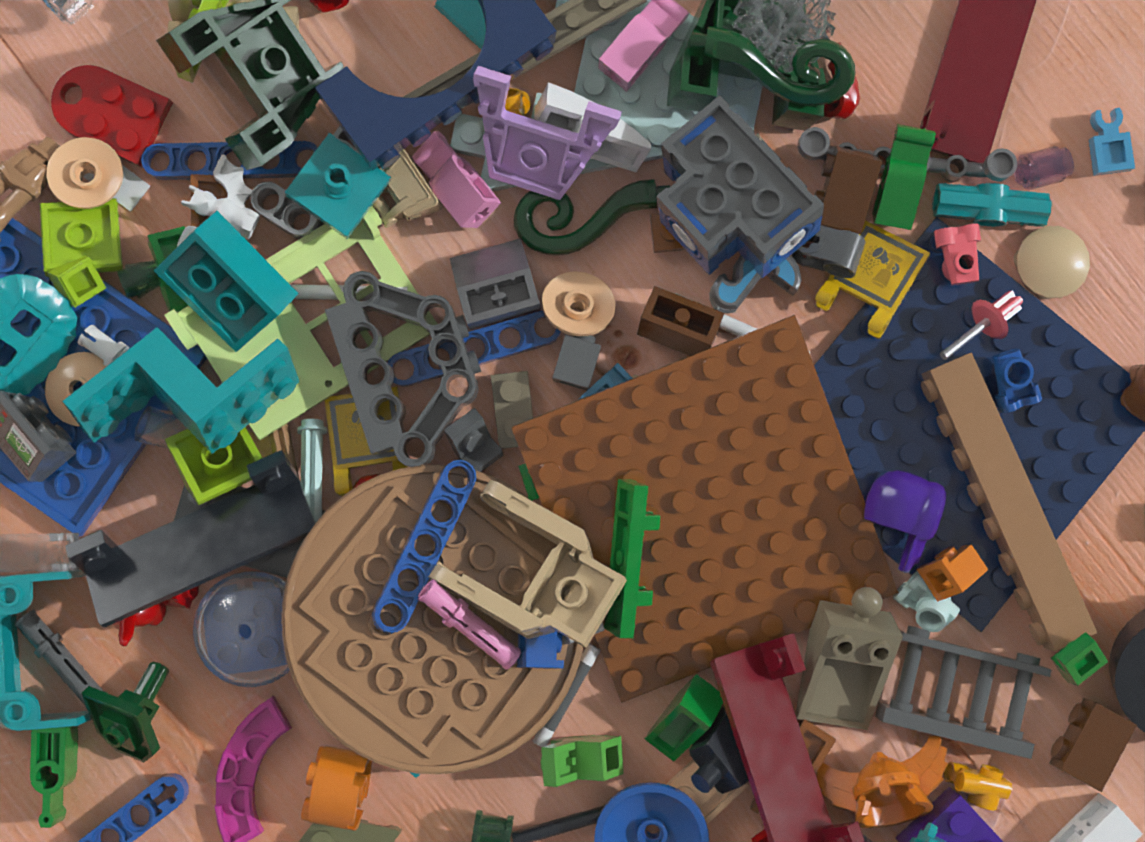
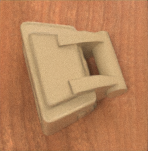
[372,149,443,228]

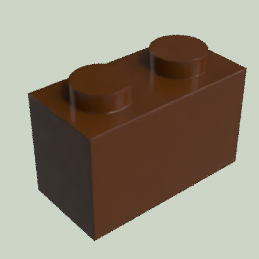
[815,146,882,234]
[637,286,725,356]
[1049,698,1137,792]

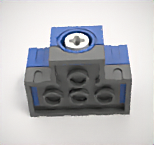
[657,95,824,278]

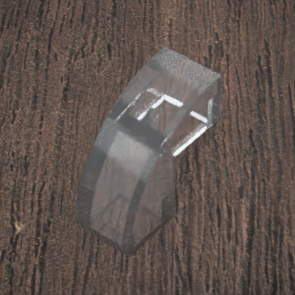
[0,533,79,572]

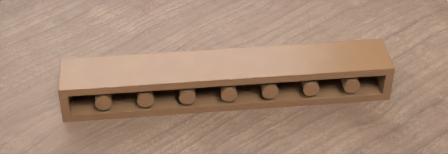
[921,352,1098,651]

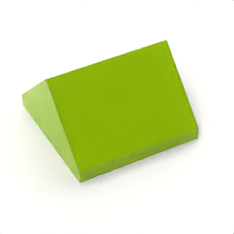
[165,427,262,505]

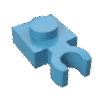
[1088,107,1135,176]

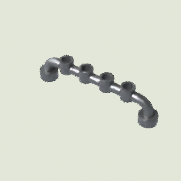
[797,127,1017,182]

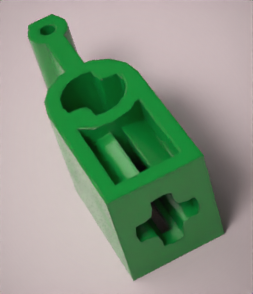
[872,124,936,230]
[30,726,78,828]

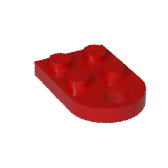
[51,65,173,168]

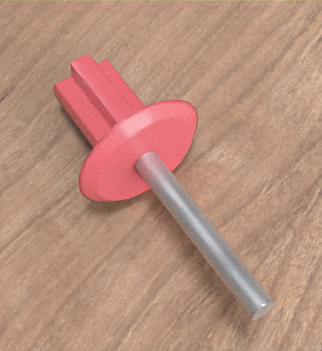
[940,290,1023,360]

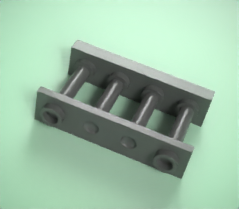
[875,626,1052,759]

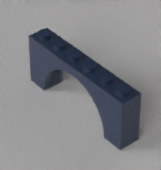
[315,0,557,171]

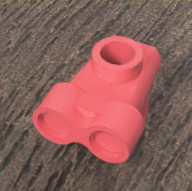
[934,224,981,286]

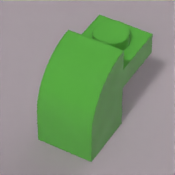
[541,735,624,787]

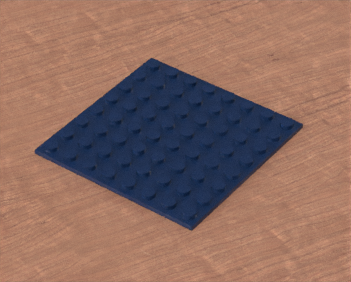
[814,217,1145,632]

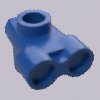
[992,349,1042,413]

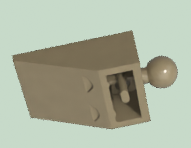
[795,587,903,730]

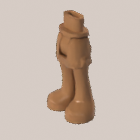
[0,137,60,241]

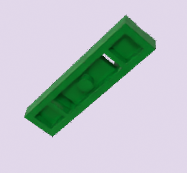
[604,479,661,638]

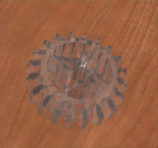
[733,0,836,73]

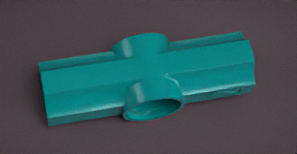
[932,183,1052,227]

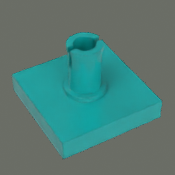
[285,133,391,239]

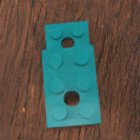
[62,327,300,454]

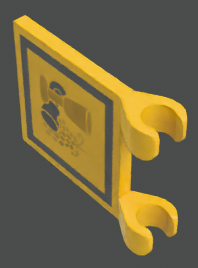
[815,220,930,339]
[324,387,409,496]

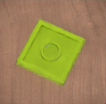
[39,198,123,277]

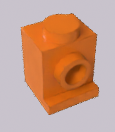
[917,544,988,602]

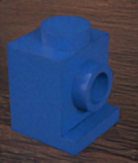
[517,631,564,669]

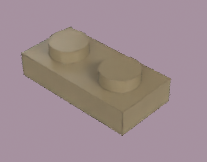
[491,371,533,449]

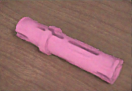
[418,579,521,669]

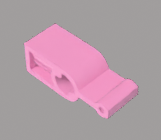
[598,0,689,92]
[412,131,501,228]

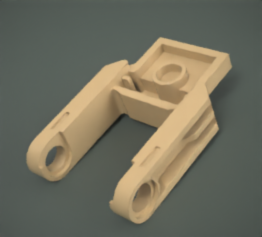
[429,480,627,648]

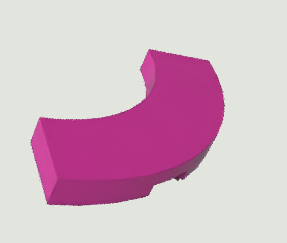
[215,696,292,842]

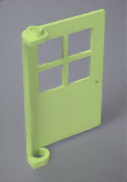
[164,206,438,440]

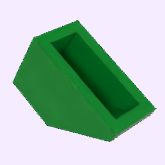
[645,674,723,762]

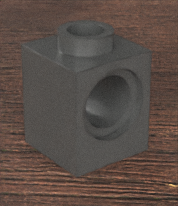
[553,335,601,391]

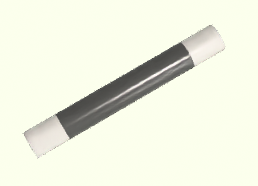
[532,643,601,747]

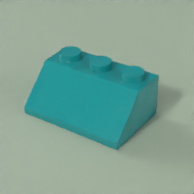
[154,211,299,352]

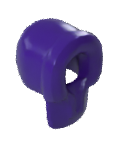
[864,470,946,573]

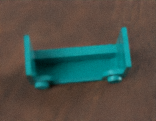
[0,569,92,731]

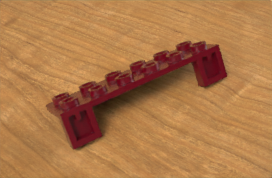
[920,0,1037,163]
[710,633,865,842]

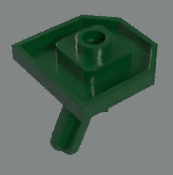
[81,661,169,763]

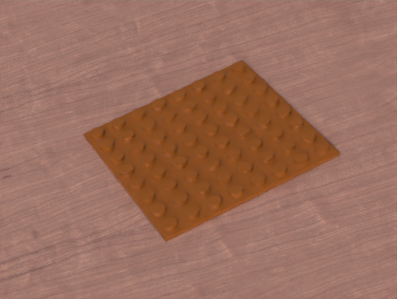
[511,315,899,703]

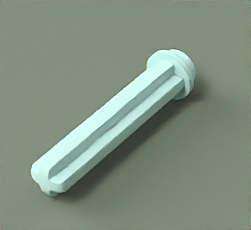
[297,419,327,523]

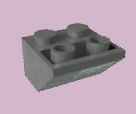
[0,391,76,482]

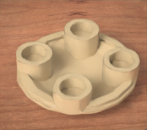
[1014,226,1090,299]

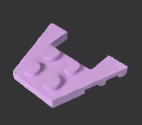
[473,66,622,200]

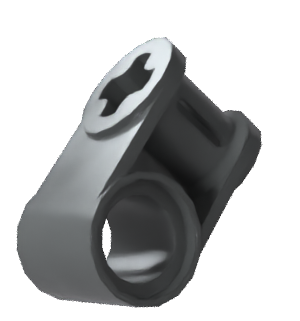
[791,225,866,278]

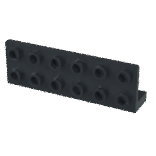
[65,450,315,627]

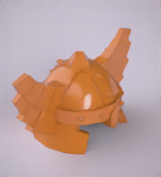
[817,736,948,829]

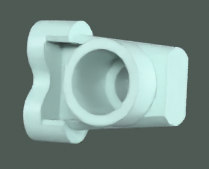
[893,571,960,632]

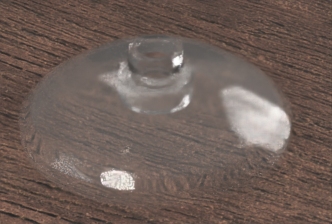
[193,571,290,687]

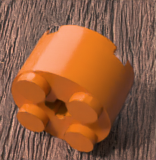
[301,746,372,831]

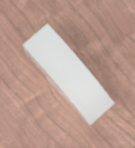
[534,82,651,172]

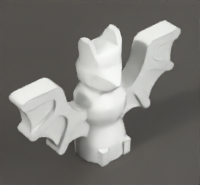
[177,154,260,247]

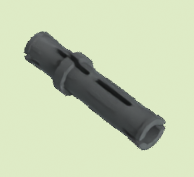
[14,609,106,710]

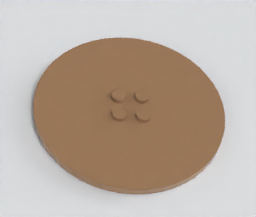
[281,465,583,774]

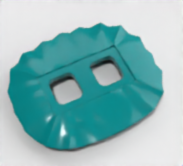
[0,274,78,395]

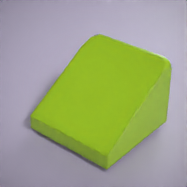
[47,256,106,308]

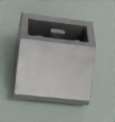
[450,238,541,330]

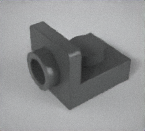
[444,408,503,472]

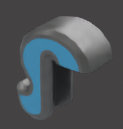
[709,255,802,314]

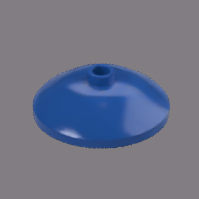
[594,782,709,842]

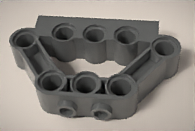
[325,271,481,467]

